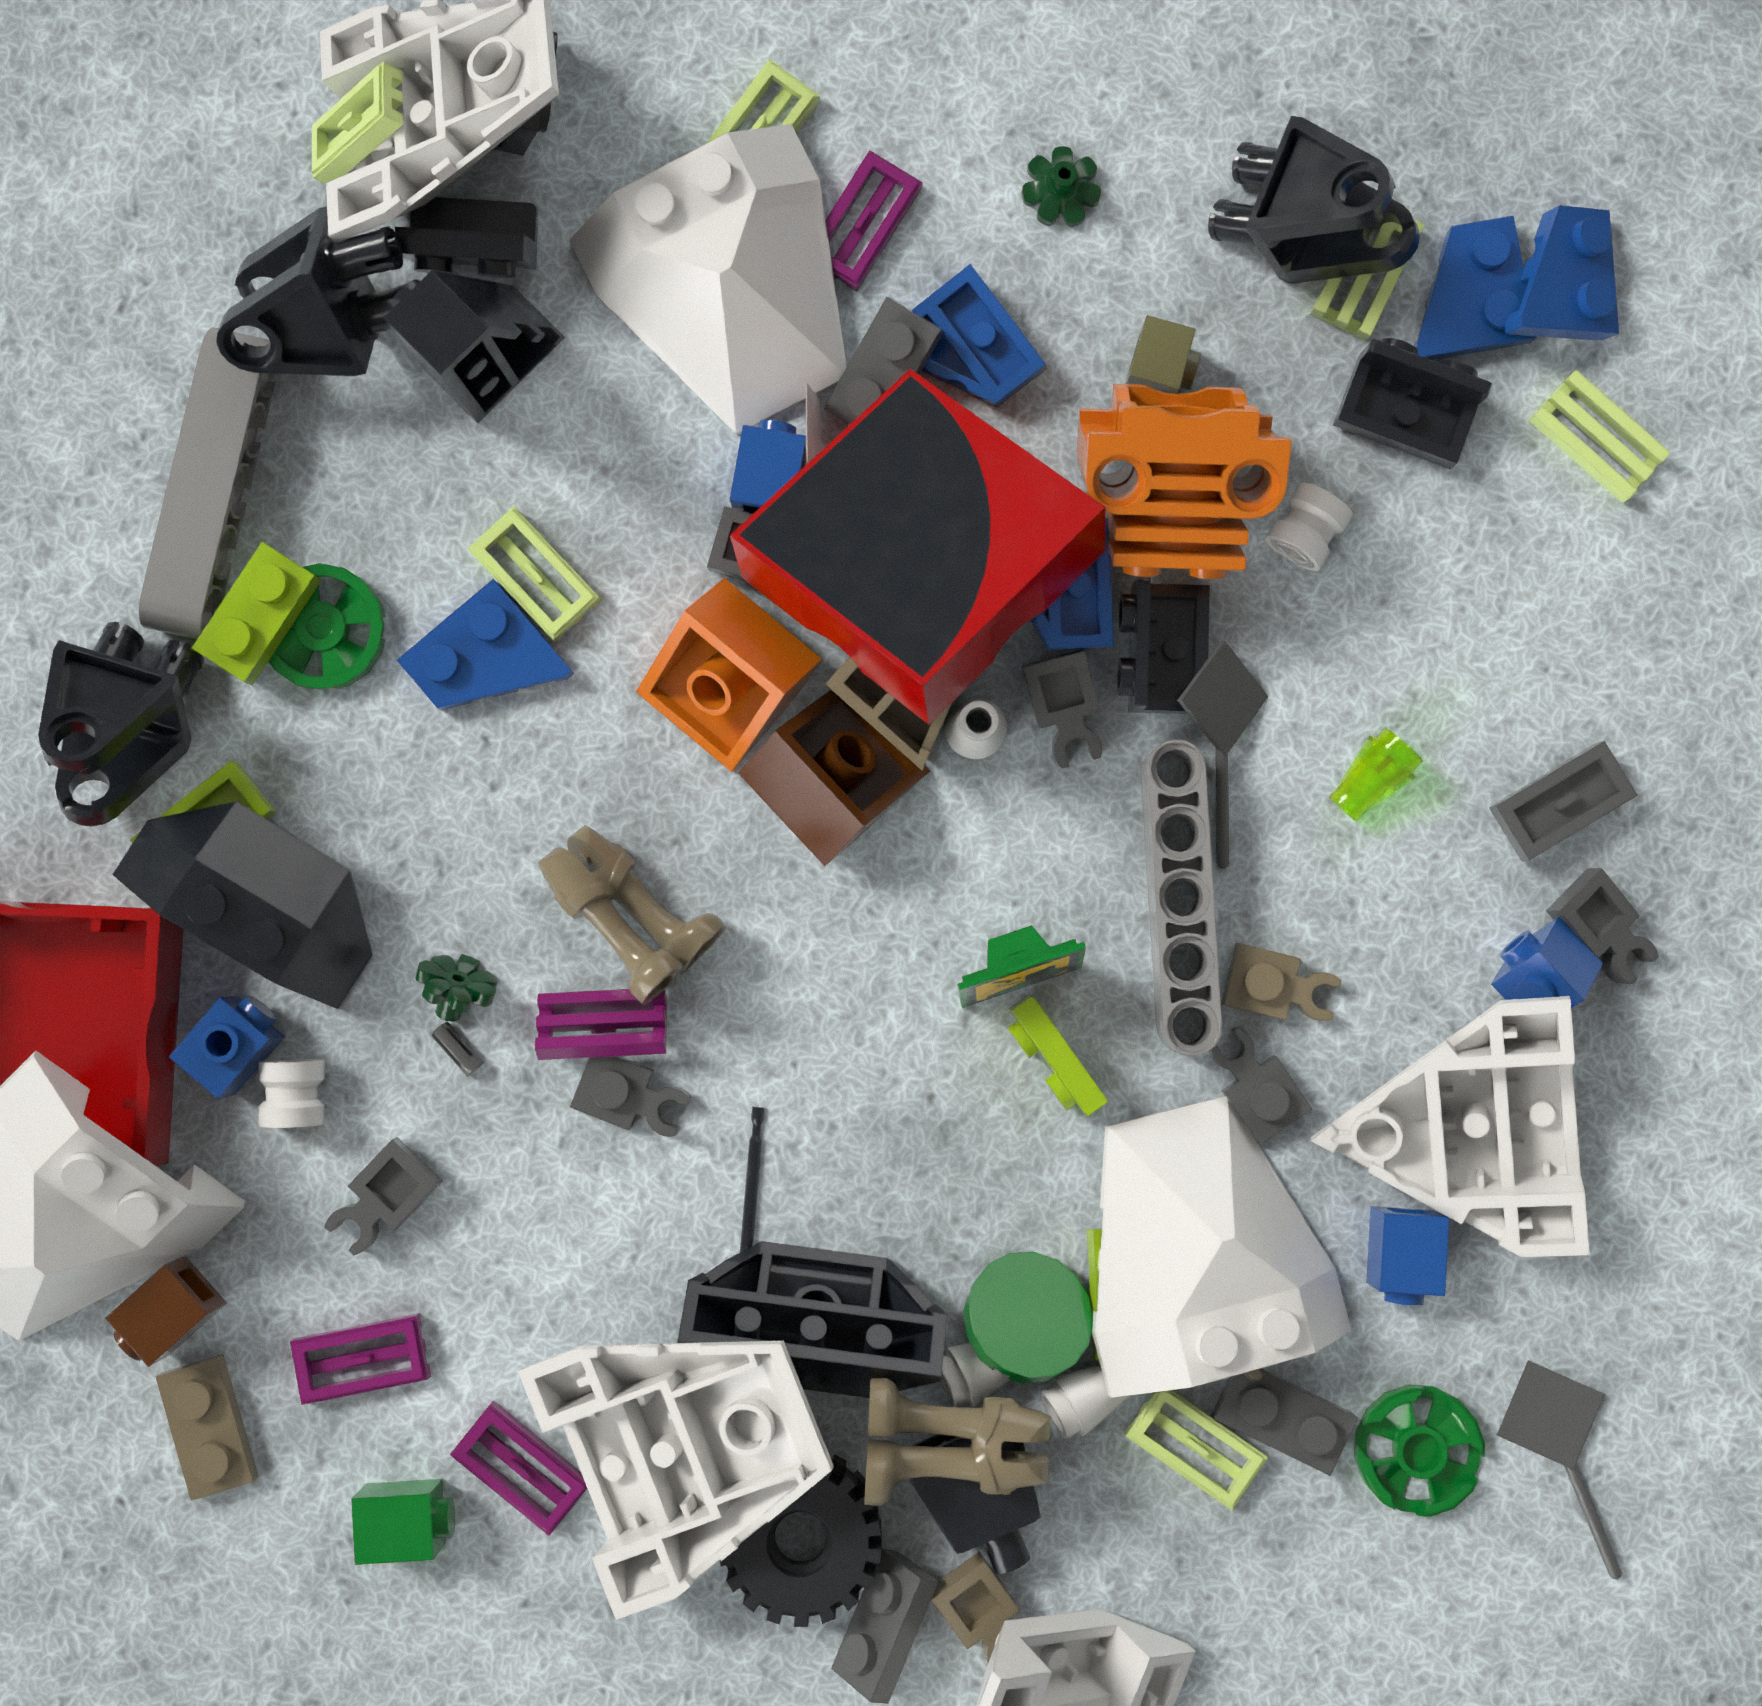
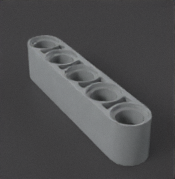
[138,327,276,639]
[1141,739,1222,1056]

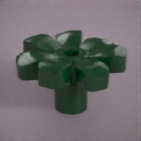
[1021,146,1101,227]
[415,954,498,1022]

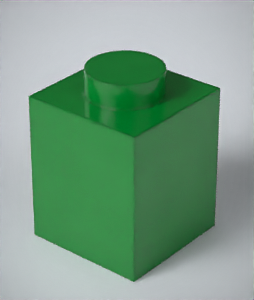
[351,1479,455,1565]

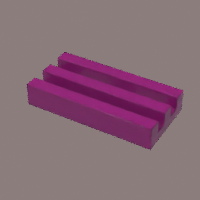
[825,150,923,292]
[535,989,667,1060]
[290,1313,431,1405]
[450,1401,587,1536]

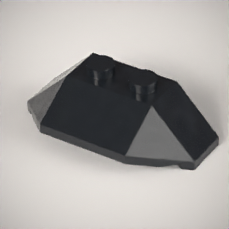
[112,801,373,1009]
[677,1241,947,1398]

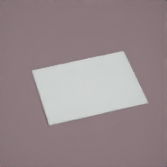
[806,382,821,463]

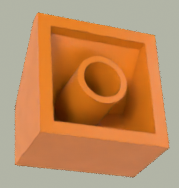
[636,577,822,772]

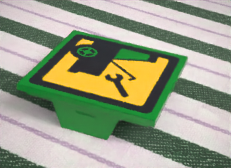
[957,925,1086,1008]

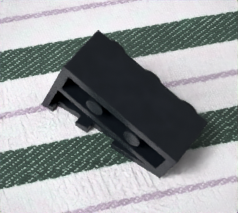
[383,270,565,423]

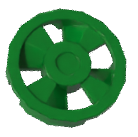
[268,563,385,690]
[1354,1384,1485,1517]

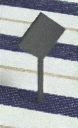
[1177,641,1268,869]
[1497,1360,1622,1579]

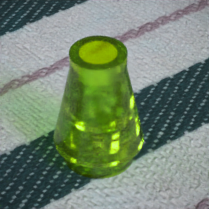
[1328,727,1423,823]

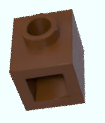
[105,1256,227,1367]

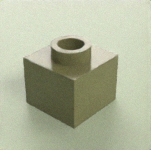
[1125,315,1201,394]

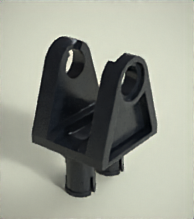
[1208,116,1420,284]
[216,206,406,376]
[38,621,204,827]

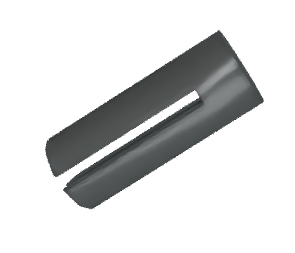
[432,1022,484,1077]

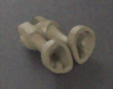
[538,825,726,1005]
[865,1378,1051,1506]

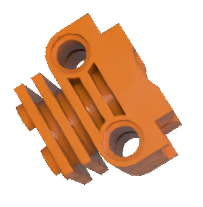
[1076,384,1292,579]

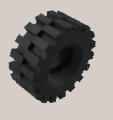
[720,1454,882,1627]

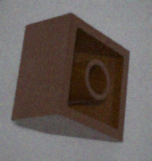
[738,690,930,866]

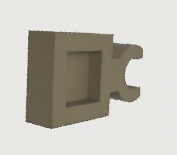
[1221,943,1342,1021]
[931,1551,1020,1663]

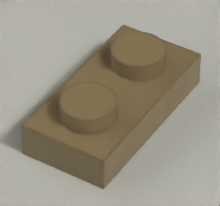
[155,1354,259,1501]

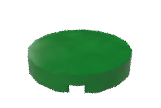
[963,1251,1093,1384]

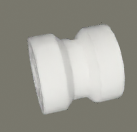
[1265,483,1353,571]
[258,1059,325,1128]

